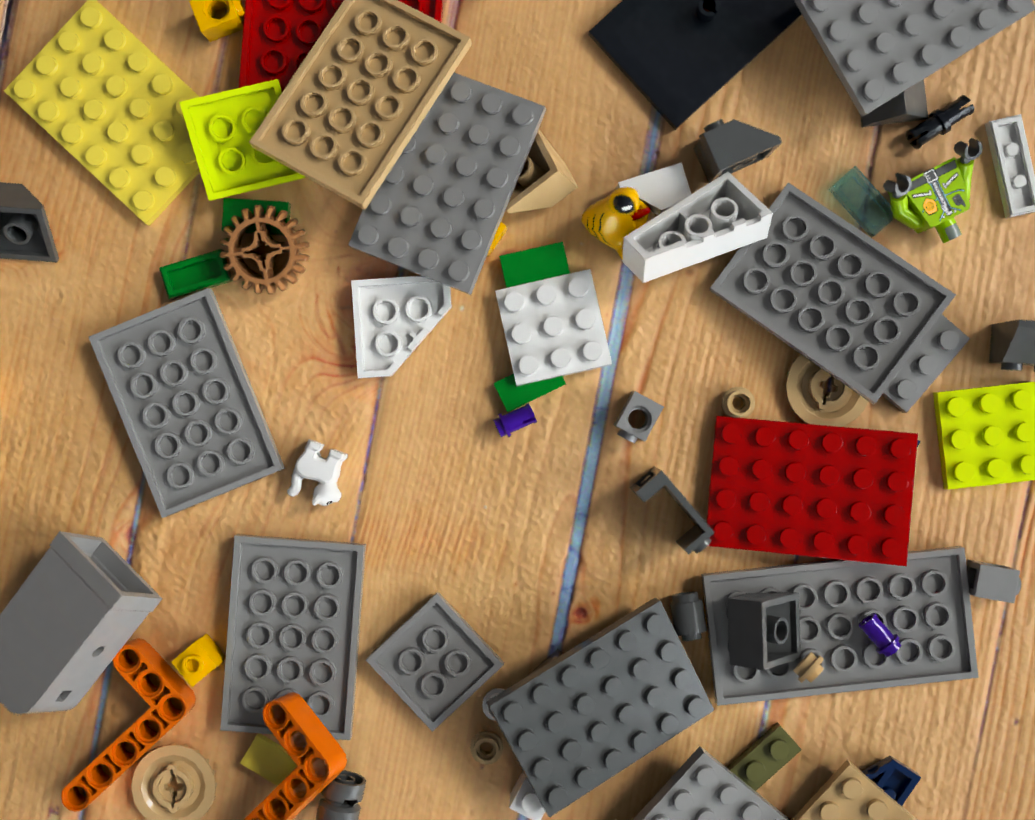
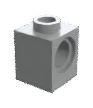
[614,391,664,444]
[967,560,1021,603]

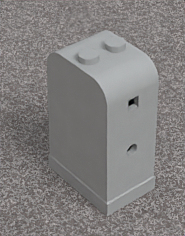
[0,531,162,714]

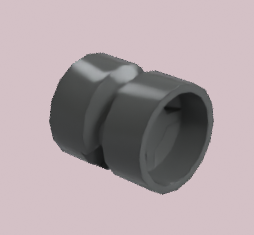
[315,770,366,820]

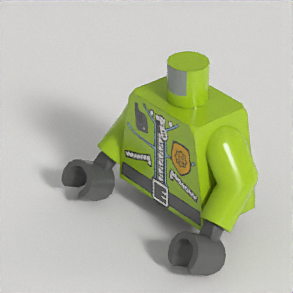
[883,138,983,243]

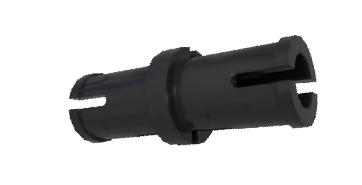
[906,95,974,149]

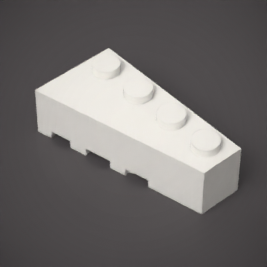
[622,172,773,283]

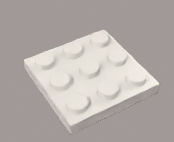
[495,269,612,386]

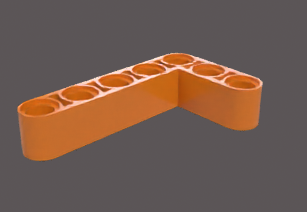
[61,638,196,812]
[244,692,347,820]

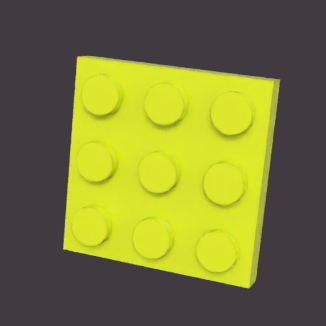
[179,79,305,201]
[933,382,1035,490]

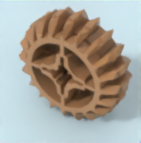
[220,205,310,294]

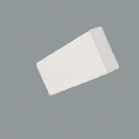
[985,114,1035,219]

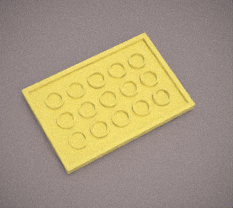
[4,0,200,226]

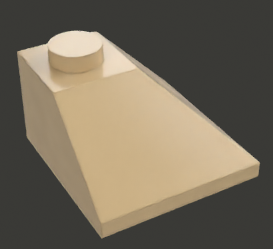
[506,129,578,213]

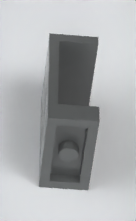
[630,467,715,554]

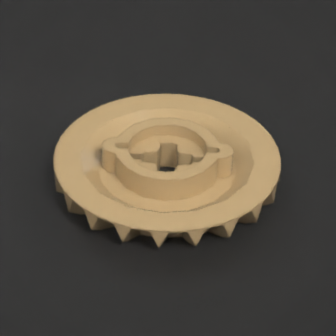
[785,354,868,427]
[131,743,217,820]

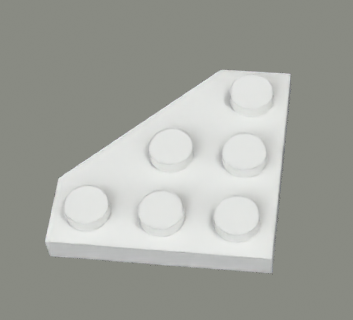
[351,276,452,378]

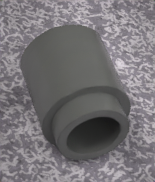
[670,591,707,641]

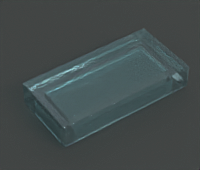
[828,166,894,238]

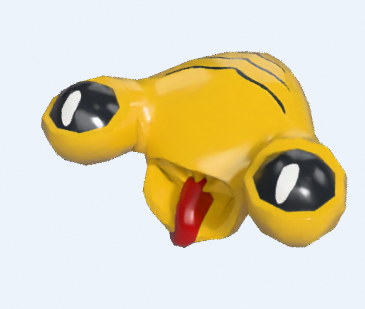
[581,187,651,259]

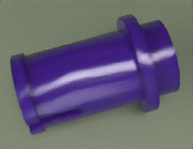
[493,403,537,438]
[858,613,901,657]

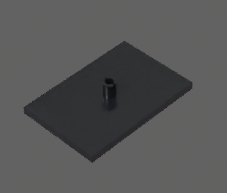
[589,0,802,130]

